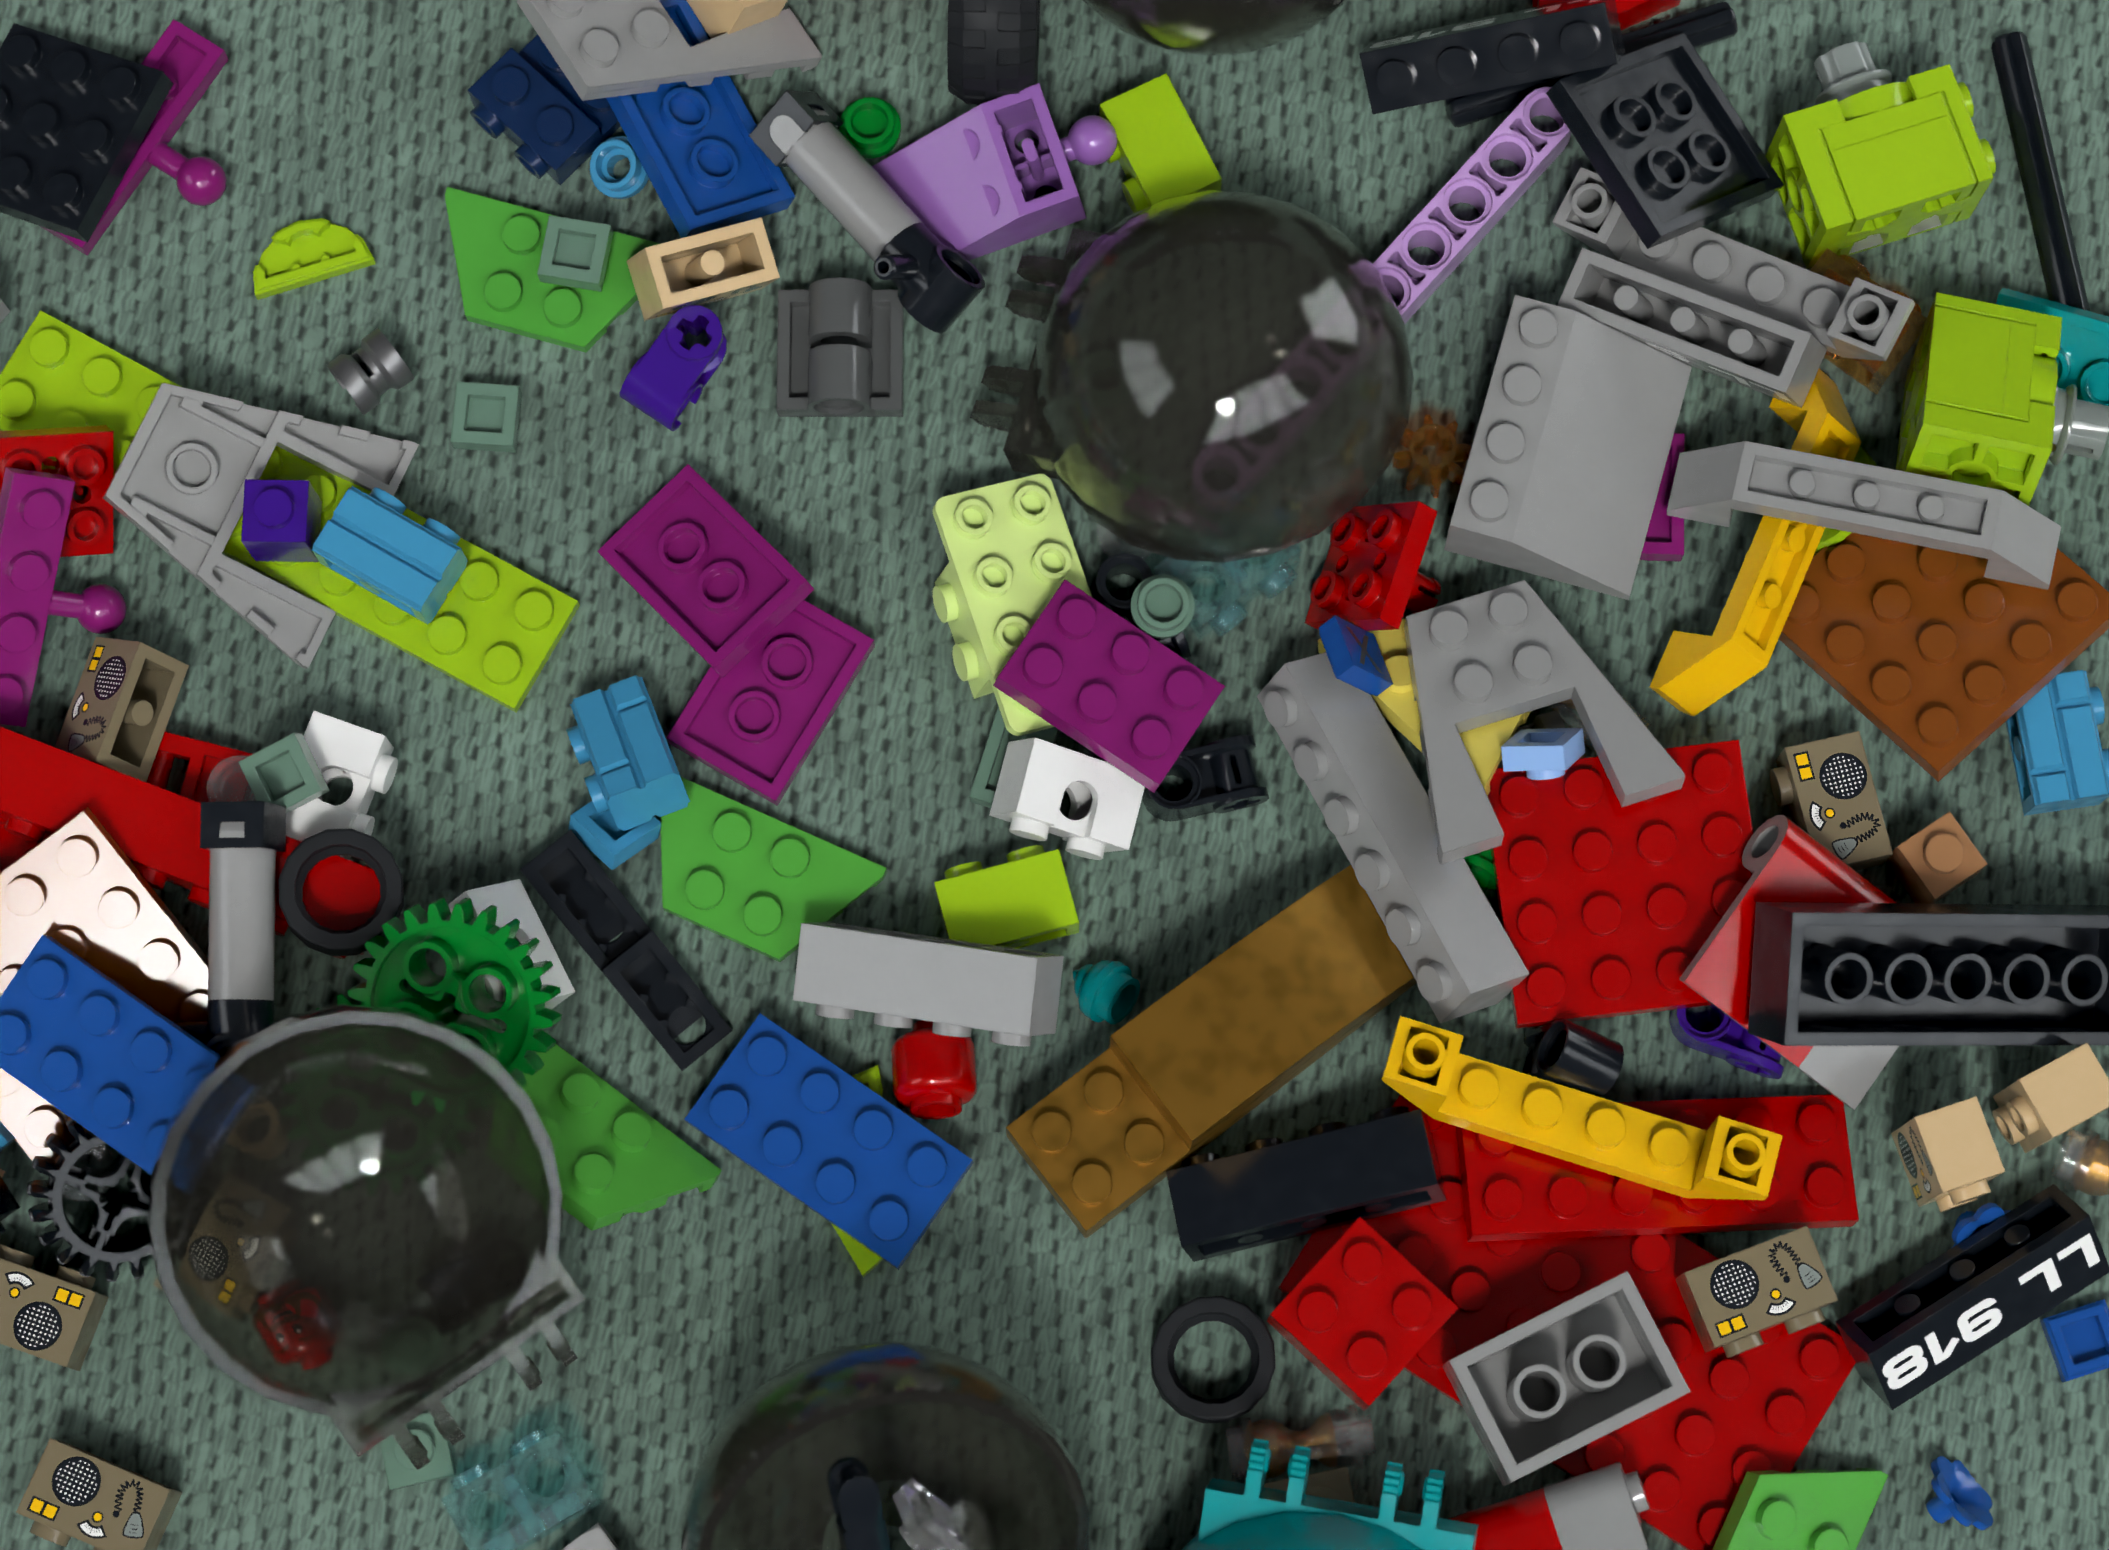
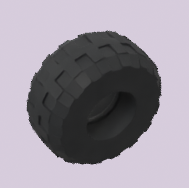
[947,0,1041,105]

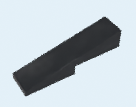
[520,830,733,1071]

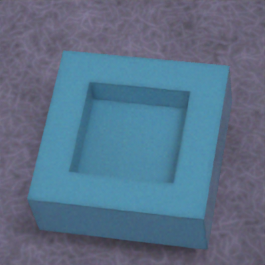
[568,801,661,870]

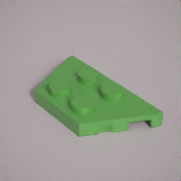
[444,187,660,353]
[661,777,887,962]
[490,1044,722,1231]
[1712,1468,1888,1550]

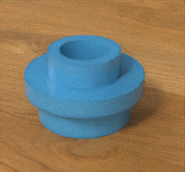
[590,136,649,199]

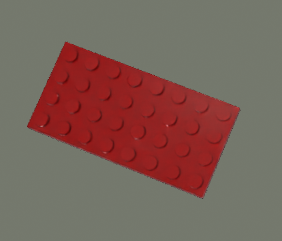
[1278,1095,1856,1550]

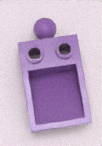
[872,83,1117,261]

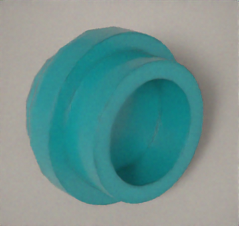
[1073,960,1140,1024]

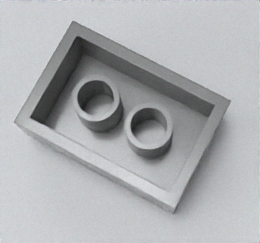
[1442,1271,1691,1487]

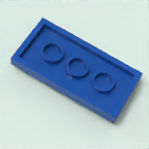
[606,0,795,238]
[0,935,258,1193]
[684,1013,973,1270]

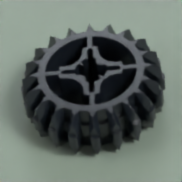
[26,1117,207,1282]

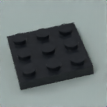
[0,23,173,242]
[1546,33,1784,249]

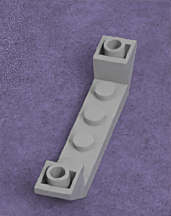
[1552,167,1915,361]
[1667,441,2061,590]

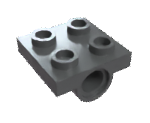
[776,278,904,417]

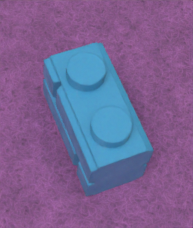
[312,486,468,625]
[2006,670,2109,816]
[566,675,690,831]

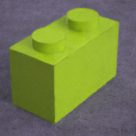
[1099,73,1222,229]
[934,845,1079,949]

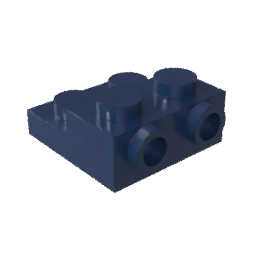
[468,34,621,185]

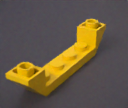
[1649,368,1861,716]
[1381,1016,1783,1200]

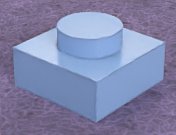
[1501,728,1585,780]

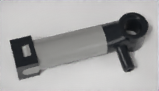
[749,90,985,334]
[172,801,286,1100]

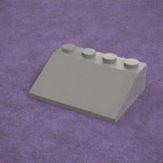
[1444,295,1692,600]

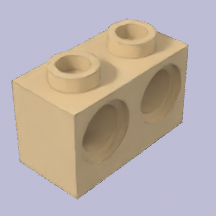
[1993,1043,2109,1153]

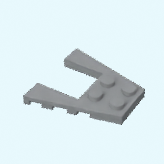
[517,0,822,101]
[103,383,419,669]
[1404,580,1685,865]

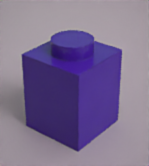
[241,479,322,562]

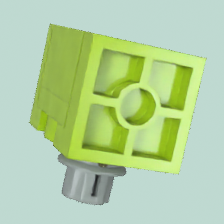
[1765,41,1996,268]
[1896,292,2109,506]

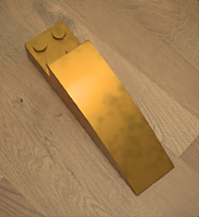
[1006,865,1417,1238]

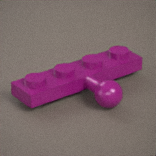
[40,19,229,256]
[0,467,127,727]

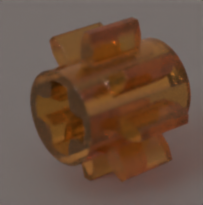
[1392,414,1472,498]

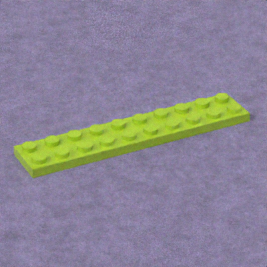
[0,310,580,713]

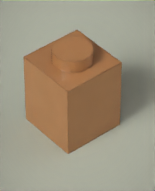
[1886,811,1988,904]

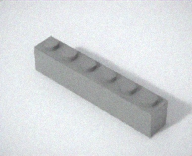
[1257,652,1529,1024]

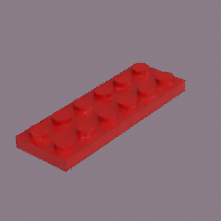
[1456,1095,1859,1242]

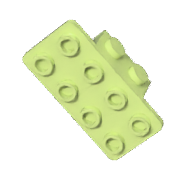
[933,474,1093,736]

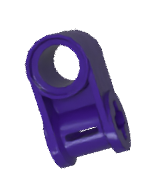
[620,305,727,431]
[1669,1005,1784,1079]

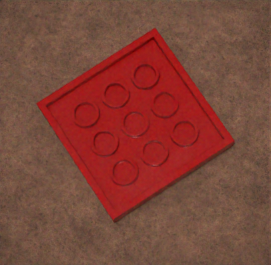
[1488,740,1753,1028]

